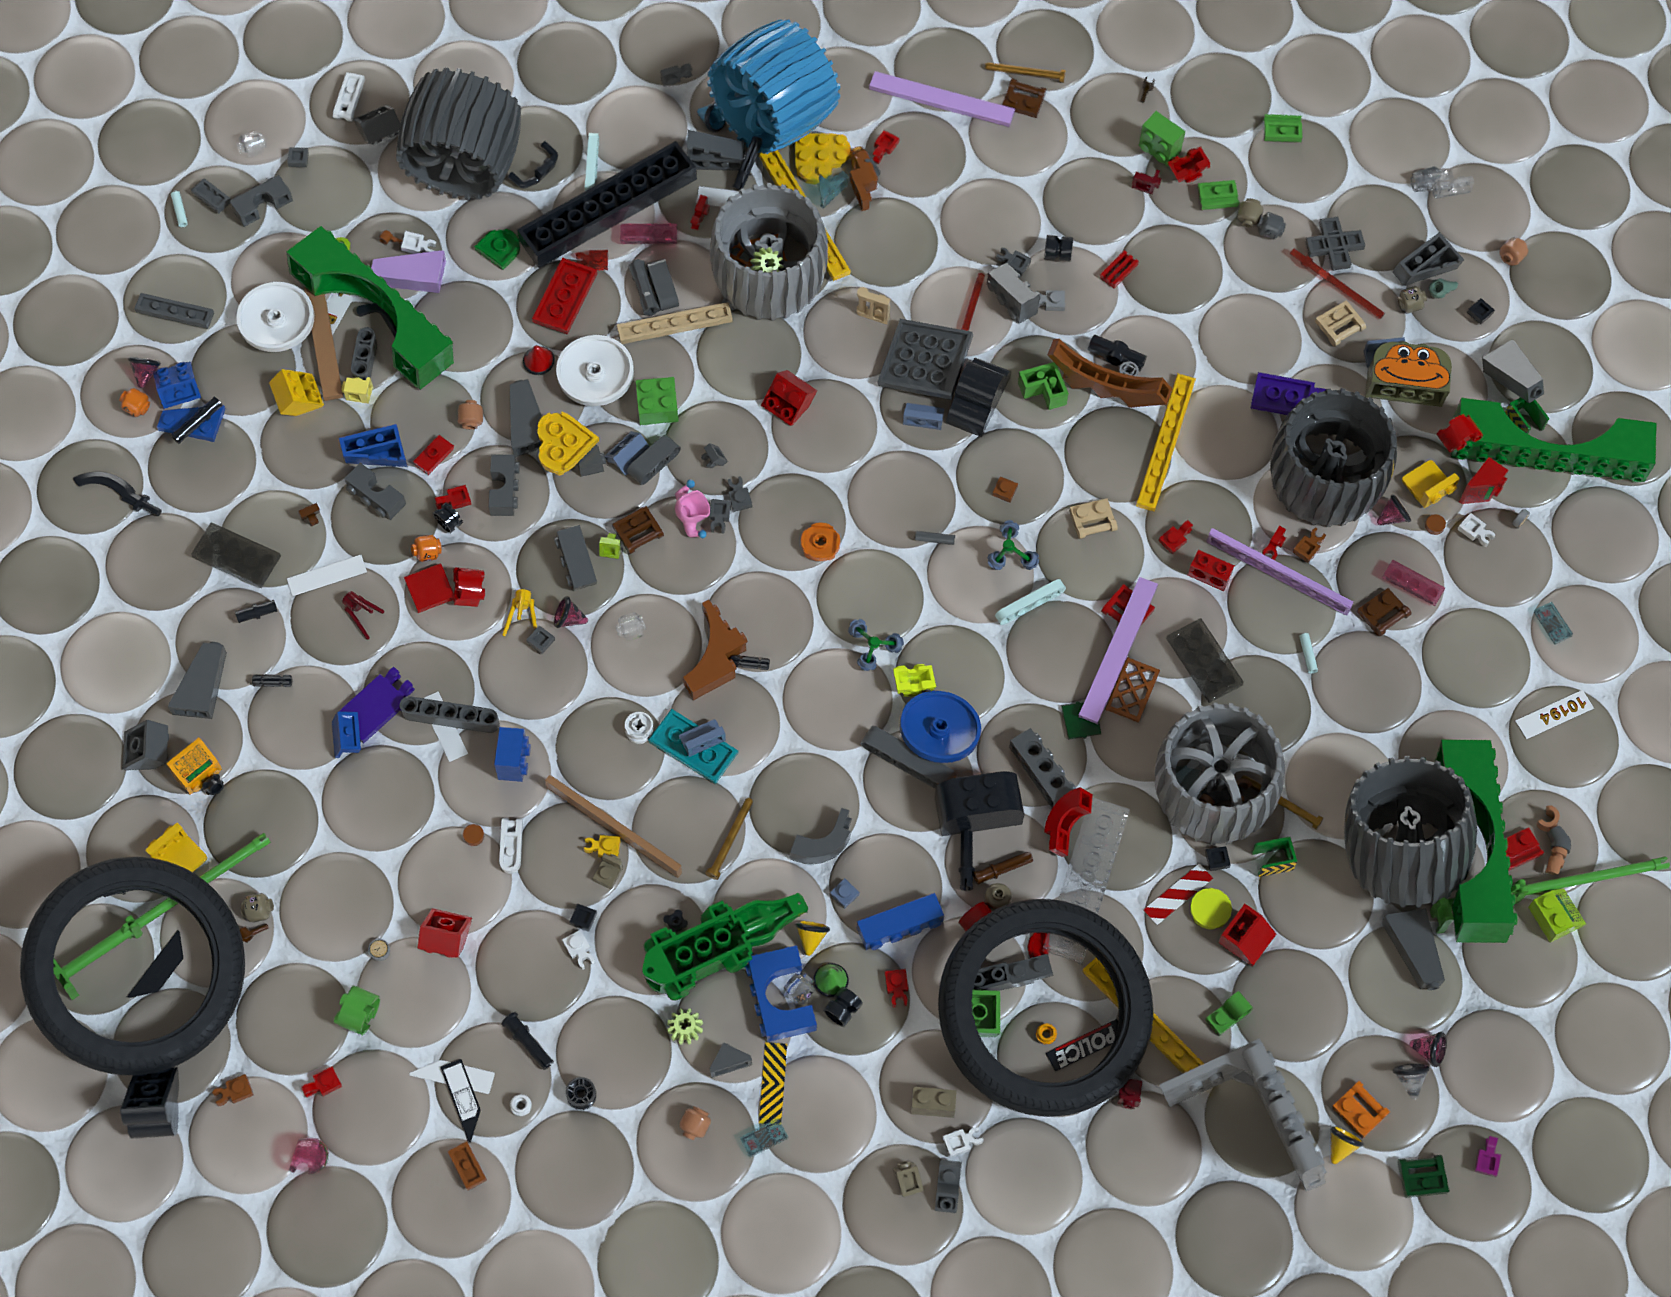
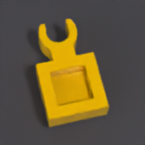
[584,835,621,858]

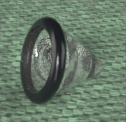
[1393,1064,1430,1099]

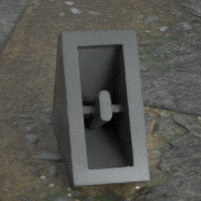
[710,1042,752,1078]

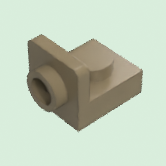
[592,853,623,889]
[893,1161,924,1197]

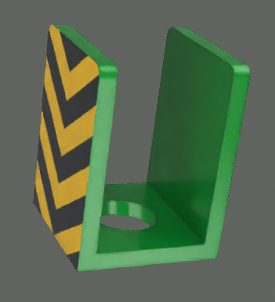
[1505,397,1549,434]
[1252,837,1298,877]

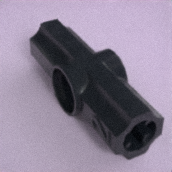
[1088,334,1147,372]

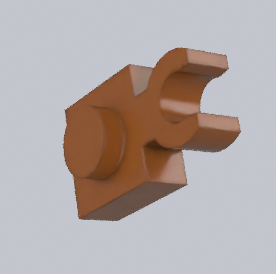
[1293,528,1326,563]
[212,1074,254,1106]

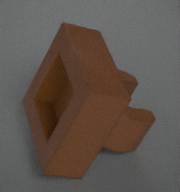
[298,503,320,526]

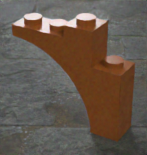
[683,599,748,700]

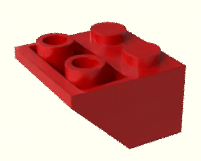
[761,370,818,426]
[1218,904,1276,967]

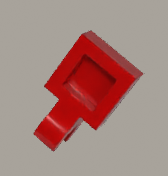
[872,130,900,164]
[435,485,471,510]
[1159,520,1193,554]
[1262,525,1286,560]
[301,1066,342,1098]

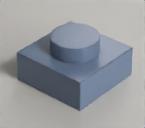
[830,879,860,909]

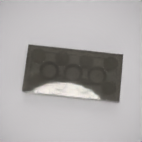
[191,522,281,588]
[1166,618,1244,703]

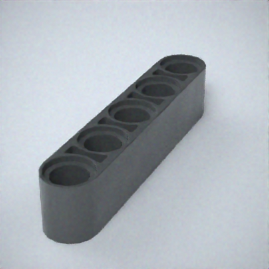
[400,696,500,733]
[861,726,957,789]

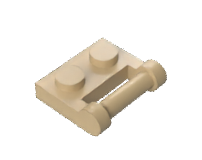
[856,287,891,324]
[1315,300,1366,347]
[1069,498,1118,539]

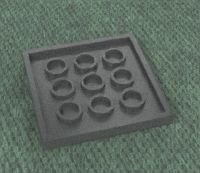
[878,319,973,400]

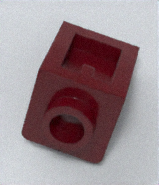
[1131,170,1162,195]
[1117,1079,1143,1109]

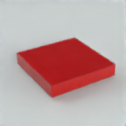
[404,563,454,613]

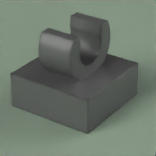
[701,443,728,468]

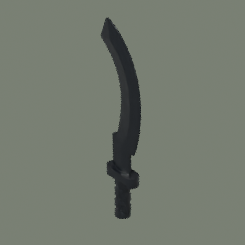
[73,472,162,516]

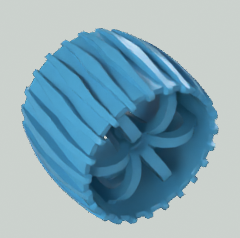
[707,19,841,154]

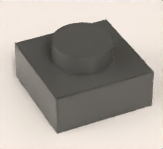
[287,147,309,168]
[526,625,555,654]

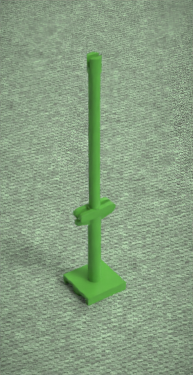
[54,833,271,1000]
[1430,856,1670,934]

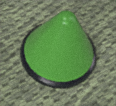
[813,963,849,997]

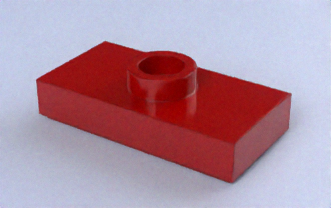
[413,435,455,475]

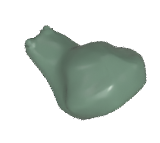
[1428,278,1458,298]

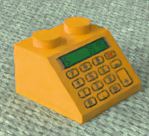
[166,738,222,795]

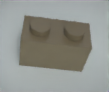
[911,1087,957,1118]

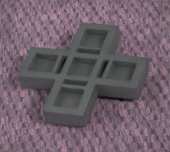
[1305,217,1365,271]

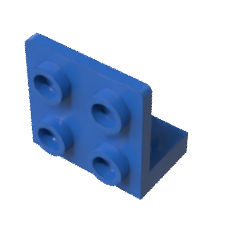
[153,361,201,409]

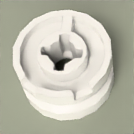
[625,712,653,744]

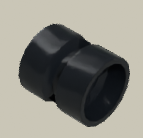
[1044,235,1073,262]
[823,987,863,1027]

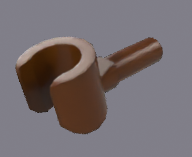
[240,924,269,942]

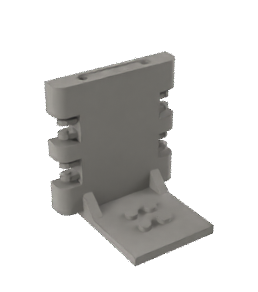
[1160,1039,1327,1191]

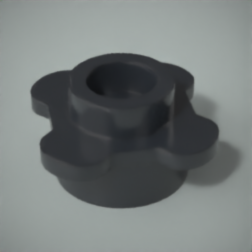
[202,774,224,795]
[663,910,688,933]

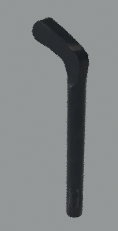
[356,303,397,338]

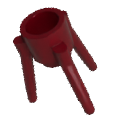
[342,591,384,640]

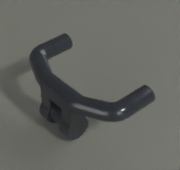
[508,141,558,189]

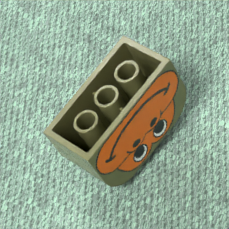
[1365,341,1452,407]

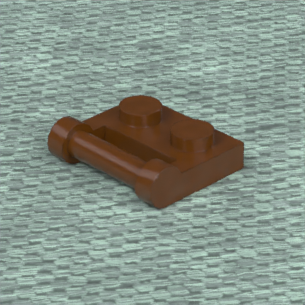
[1002,78,1047,119]
[612,506,664,554]
[1357,588,1412,637]

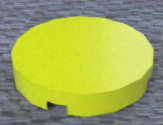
[1190,888,1232,930]

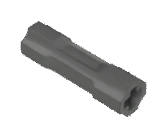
[628,259,660,316]

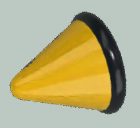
[795,921,830,956]
[1330,1126,1364,1164]

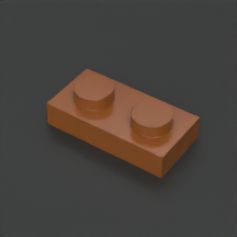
[448,1141,487,1191]

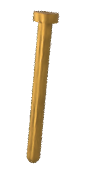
[985,63,1066,83]
[1241,775,1324,830]
[705,798,753,880]

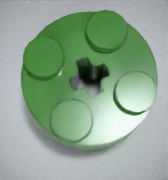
[334,985,380,1035]

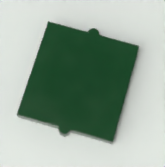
[1061,701,1101,740]

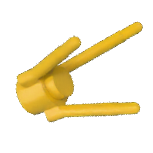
[502,589,537,636]

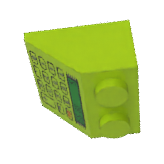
[1528,889,1586,943]

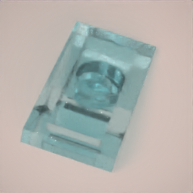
[819,171,848,209]

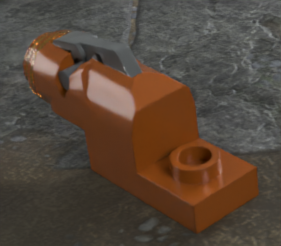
[849,146,881,211]

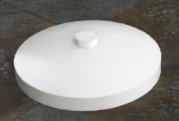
[236,282,315,352]
[556,335,634,406]

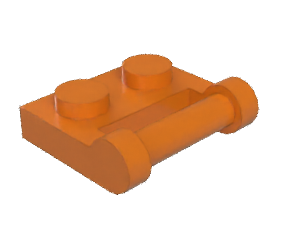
[1332,1080,1390,1139]

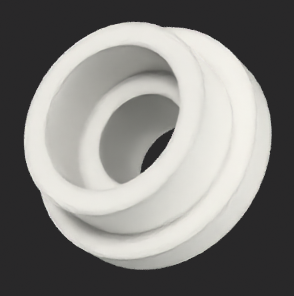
[510,1094,532,1116]

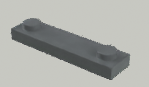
[134,293,214,329]

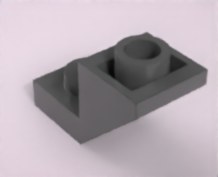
[935,1160,962,1213]

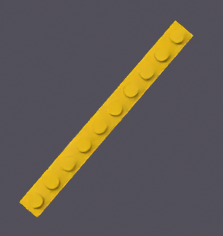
[758,150,851,281]

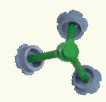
[987,520,1039,570]
[848,619,904,671]

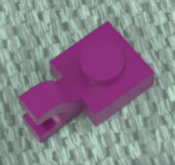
[1474,1136,1501,1177]

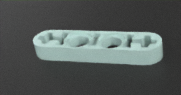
[585,133,599,191]
[995,579,1066,625]

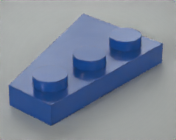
[157,405,226,442]

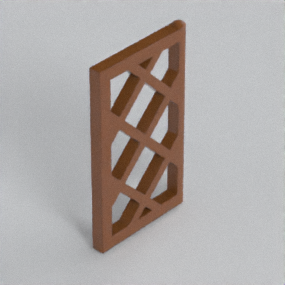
[1105,657,1160,723]

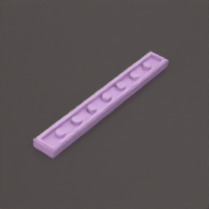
[869,71,1015,127]
[1207,528,1353,615]
[1079,577,1158,724]

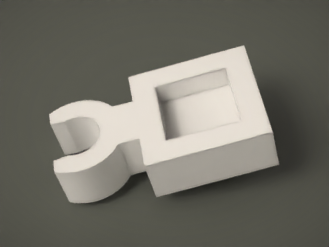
[401,231,436,254]
[1458,513,1495,547]
[562,930,595,970]
[943,1127,983,1158]

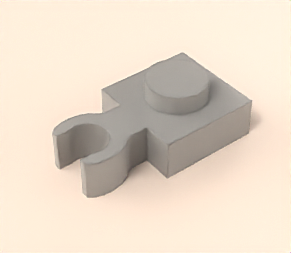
[1039,290,1065,311]

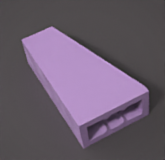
[370,250,446,293]

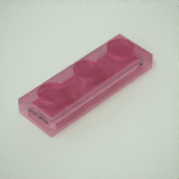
[620,224,677,244]
[1382,560,1445,606]

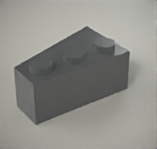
[687,130,745,171]
[1392,232,1464,286]
[986,263,1040,324]
[554,525,597,591]

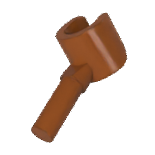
[379,230,403,245]

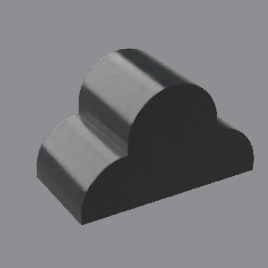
[946,357,1011,437]
[120,1067,179,1139]

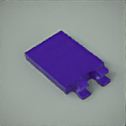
[1250,372,1325,415]
[335,667,415,744]

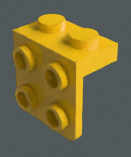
[1402,460,1460,509]
[145,822,207,872]

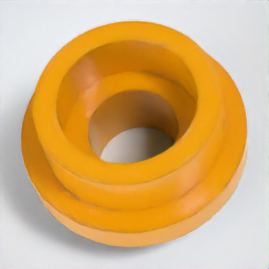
[1036,1023,1057,1045]

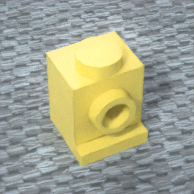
[342,377,373,404]

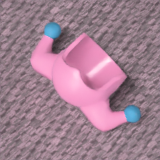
[675,480,710,539]

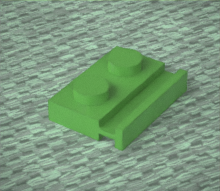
[1264,114,1302,142]
[1197,180,1239,210]

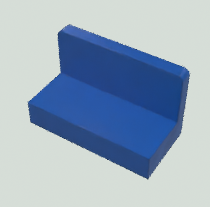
[332,712,361,758]

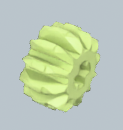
[750,247,784,273]
[667,1008,703,1045]

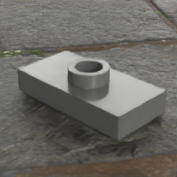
[191,178,231,214]

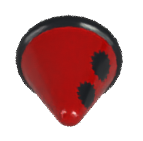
[523,345,555,375]

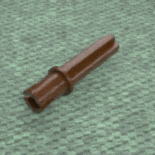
[973,852,1033,885]

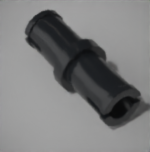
[235,599,278,623]

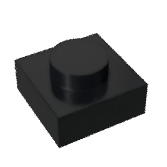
[1467,298,1495,325]
[1205,846,1231,871]
[569,903,597,932]

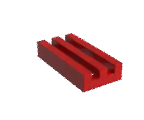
[1100,250,1139,288]

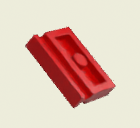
[1506,827,1544,871]

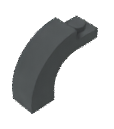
[790,808,852,864]

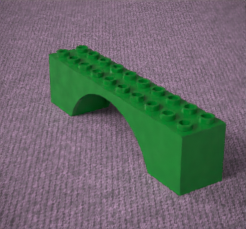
[286,226,454,390]
[1451,398,1657,482]
[1435,740,1518,943]

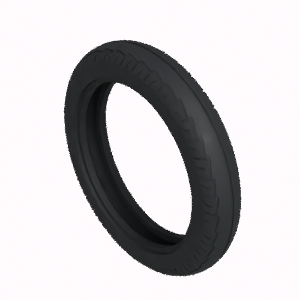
[20,857,245,1075]
[938,899,1153,1117]

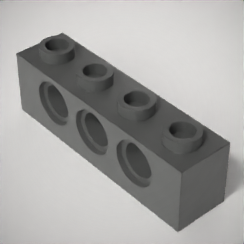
[1009,728,1076,808]

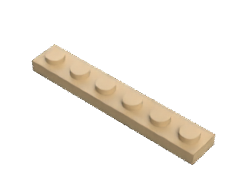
[617,302,733,344]

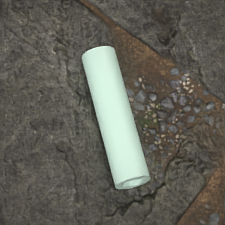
[171,191,188,227]
[1299,633,1318,674]

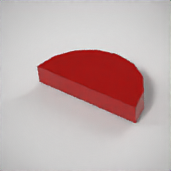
[1027,933,1049,958]

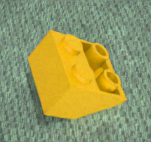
[269,369,324,416]

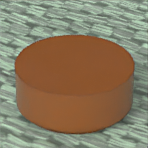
[1425,514,1446,535]
[463,824,484,846]

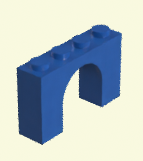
[745,945,817,1042]

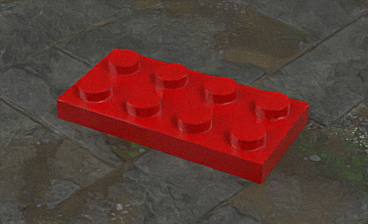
[532,258,598,335]

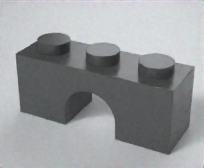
[230,175,293,227]
[489,455,520,516]
[344,462,406,521]

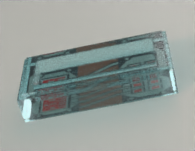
[1534,602,1573,645]
[740,1118,788,1158]

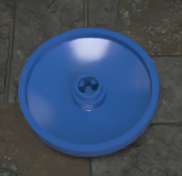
[900,691,981,763]

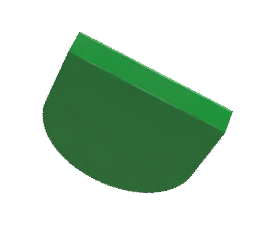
[474,229,520,270]

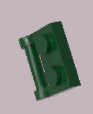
[1398,1155,1450,1198]

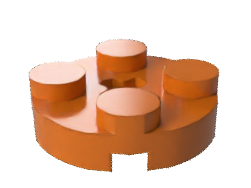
[801,523,840,561]

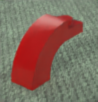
[1044,787,1093,857]

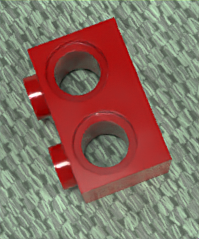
[1187,550,1235,592]

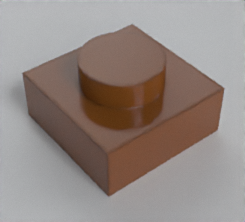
[992,476,1018,503]

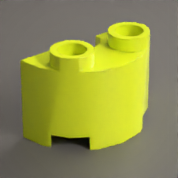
[893,664,936,697]

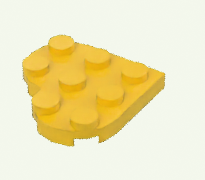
[795,133,851,184]
[537,412,599,476]

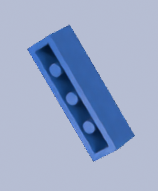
[857,893,944,950]

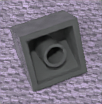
[353,104,400,145]
[122,720,169,770]

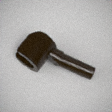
[1140,77,1155,103]

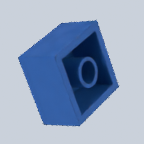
[494,727,531,782]

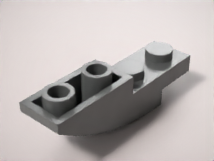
[973,954,1054,991]

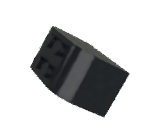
[935,771,1024,836]

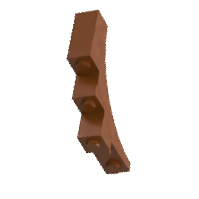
[1047,339,1173,408]

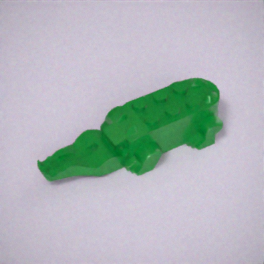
[642,893,808,1001]

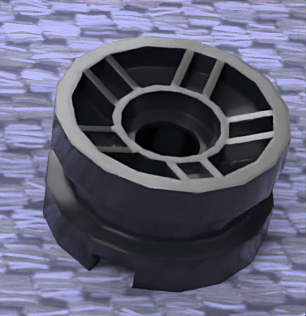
[433,502,463,534]
[565,1077,597,1110]

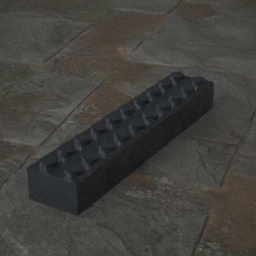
[517,141,697,268]

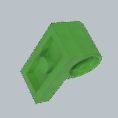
[1206,991,1253,1036]

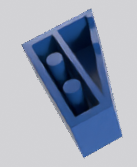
[339,424,408,467]

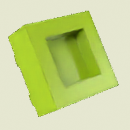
[599,533,620,559]

